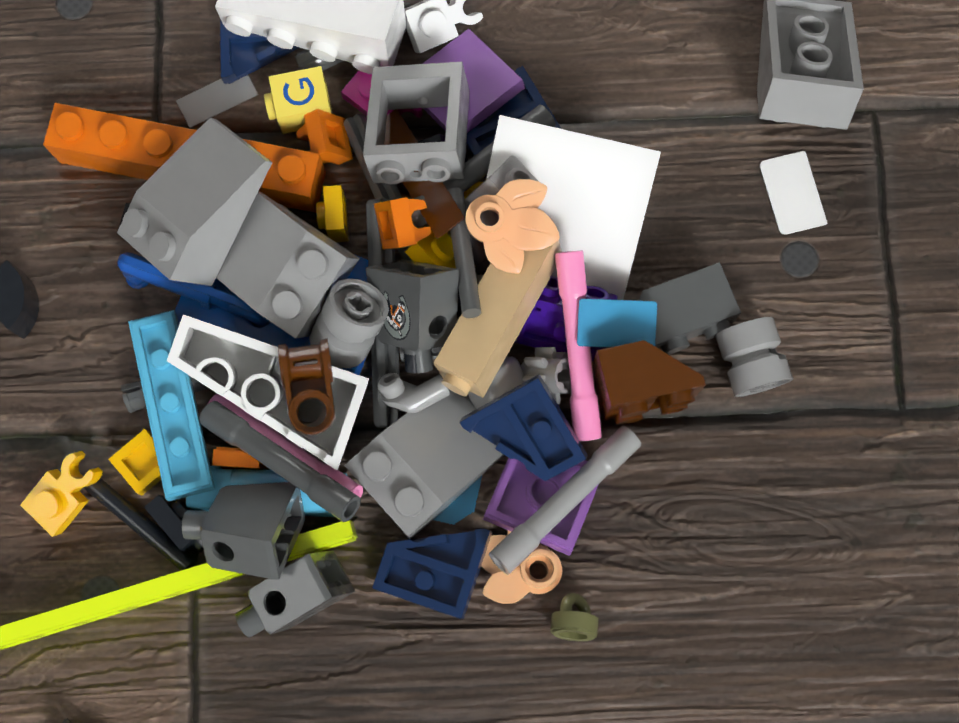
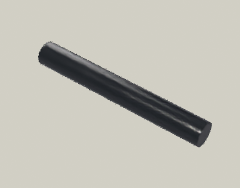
[83,478,197,571]

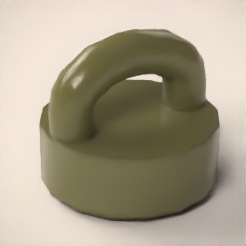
[550,593,599,641]

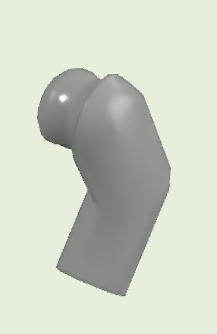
[378,373,450,413]

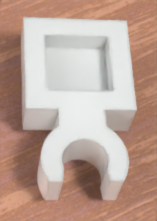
[404,0,483,53]

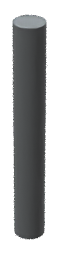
[448,188,482,318]

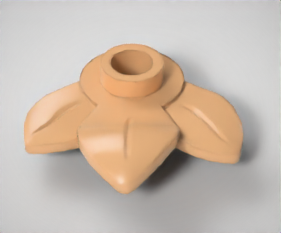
[465,179,560,274]
[481,530,562,604]

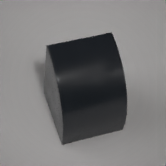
[0,260,39,339]

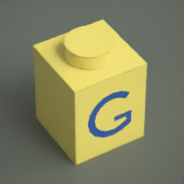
[264,66,333,134]

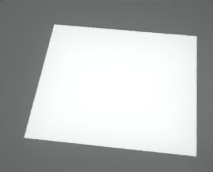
[476,115,661,300]

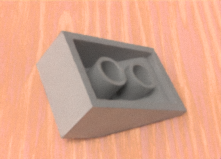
[757,0,864,130]
[117,118,273,286]
[216,191,360,339]
[344,389,504,540]

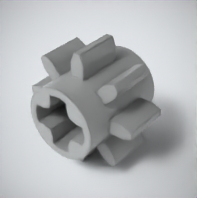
[521,347,571,404]

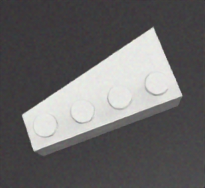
[215,0,406,74]
[167,315,369,470]

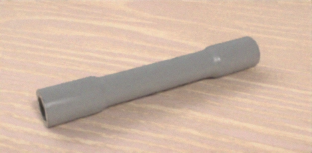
[489,426,641,575]

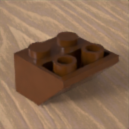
[592,340,706,425]

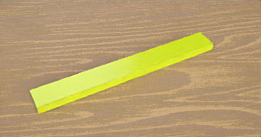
[0,520,358,650]

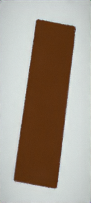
[384,109,465,239]

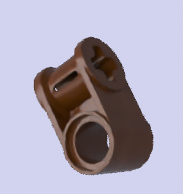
[278,338,335,435]

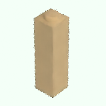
[434,240,562,398]

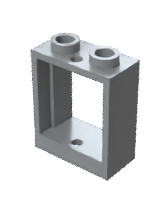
[363,62,470,184]

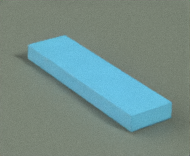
[128,310,215,502]

